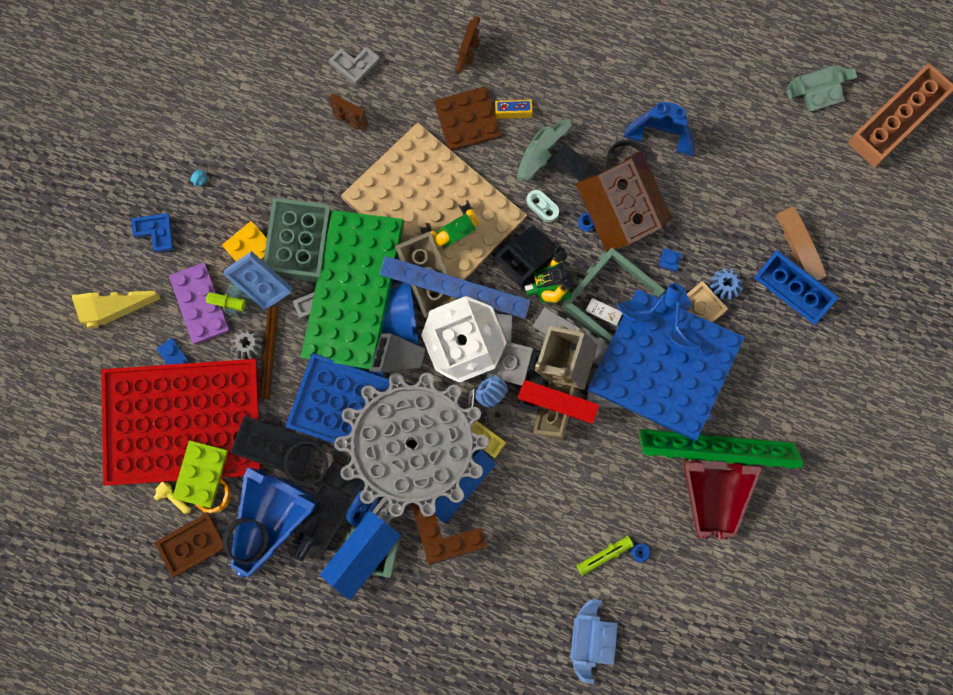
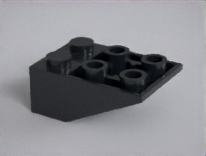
[494,225,557,289]

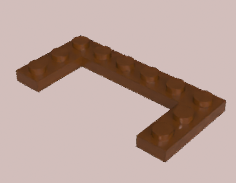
[411,447,487,566]

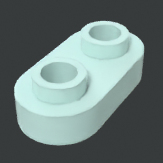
[527,190,559,222]

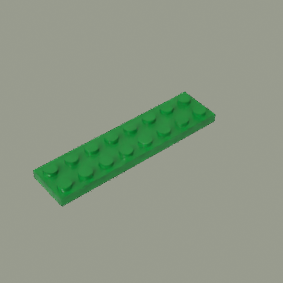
[638,429,803,469]

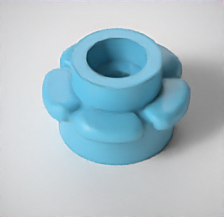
[190,169,207,187]

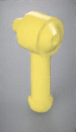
[154,482,191,514]

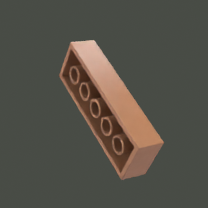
[848,63,953,168]

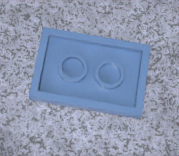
[223,251,292,310]

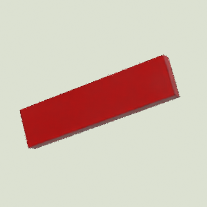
[518,380,599,424]

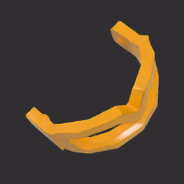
[196,478,231,514]

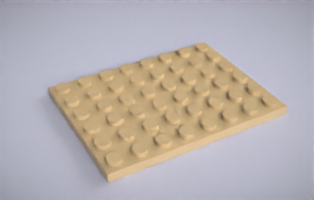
[341,123,527,280]

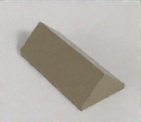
[395,231,458,318]
[533,381,576,441]

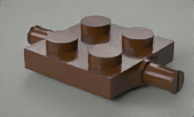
[454,16,481,74]

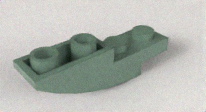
[517,119,572,181]

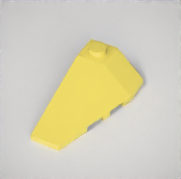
[72,291,160,329]

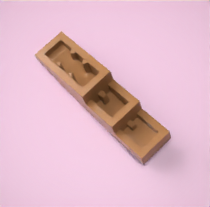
[776,206,826,281]

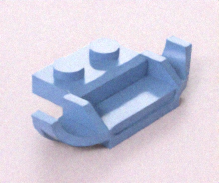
[570,599,618,684]

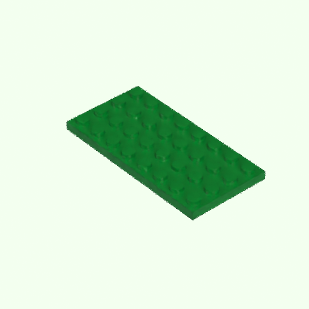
[300,210,405,370]

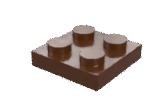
[329,93,368,131]

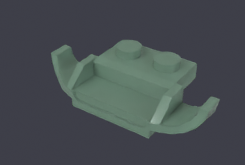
[786,66,857,112]

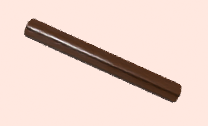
[259,306,279,400]

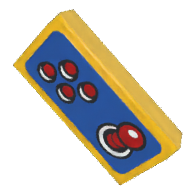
[495,100,532,119]

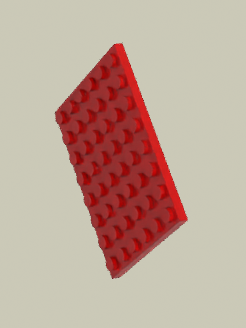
[101,359,261,486]

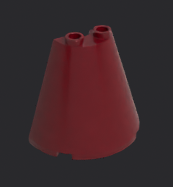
[683,459,761,540]

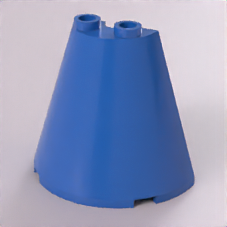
[623,102,695,157]
[381,280,419,346]

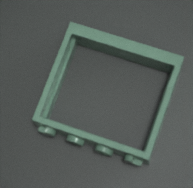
[562,247,665,345]

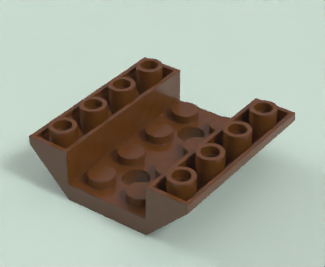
[575,150,672,252]

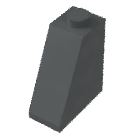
[369,334,426,372]

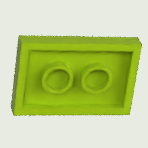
[172,441,228,508]

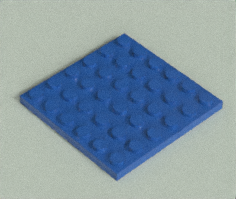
[587,289,745,442]

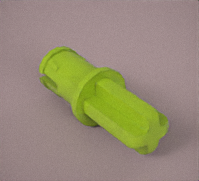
[206,292,246,311]

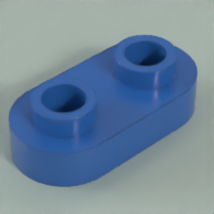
[346,490,378,527]

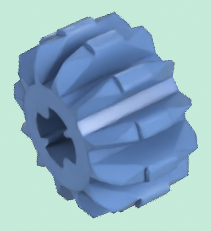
[710,268,743,301]
[475,374,508,408]

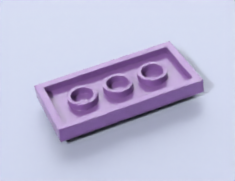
[169,262,230,345]

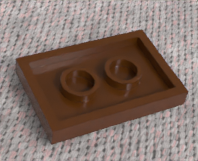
[154,513,224,578]

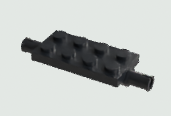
[292,457,365,561]

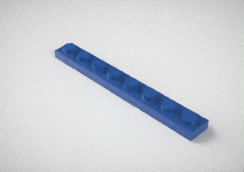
[379,256,530,319]

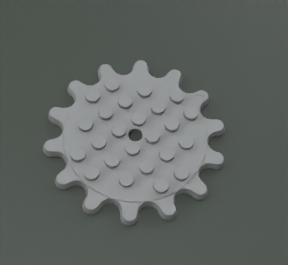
[334,373,489,517]

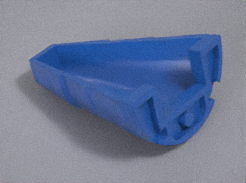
[231,467,317,578]

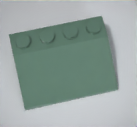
[263,198,331,283]

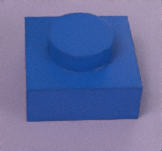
[658,248,682,272]

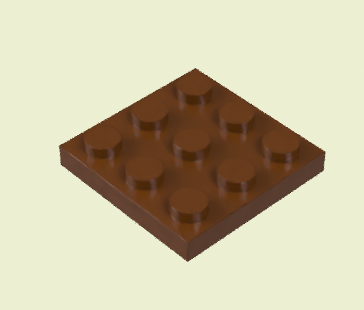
[434,86,501,151]

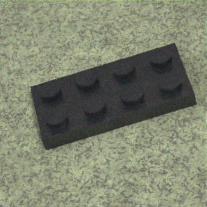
[230,416,319,480]

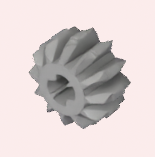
[230,328,263,360]

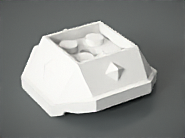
[421,296,507,382]

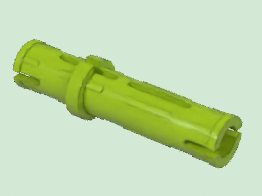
[576,535,634,576]

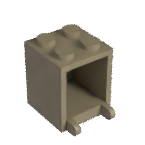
[535,325,598,390]

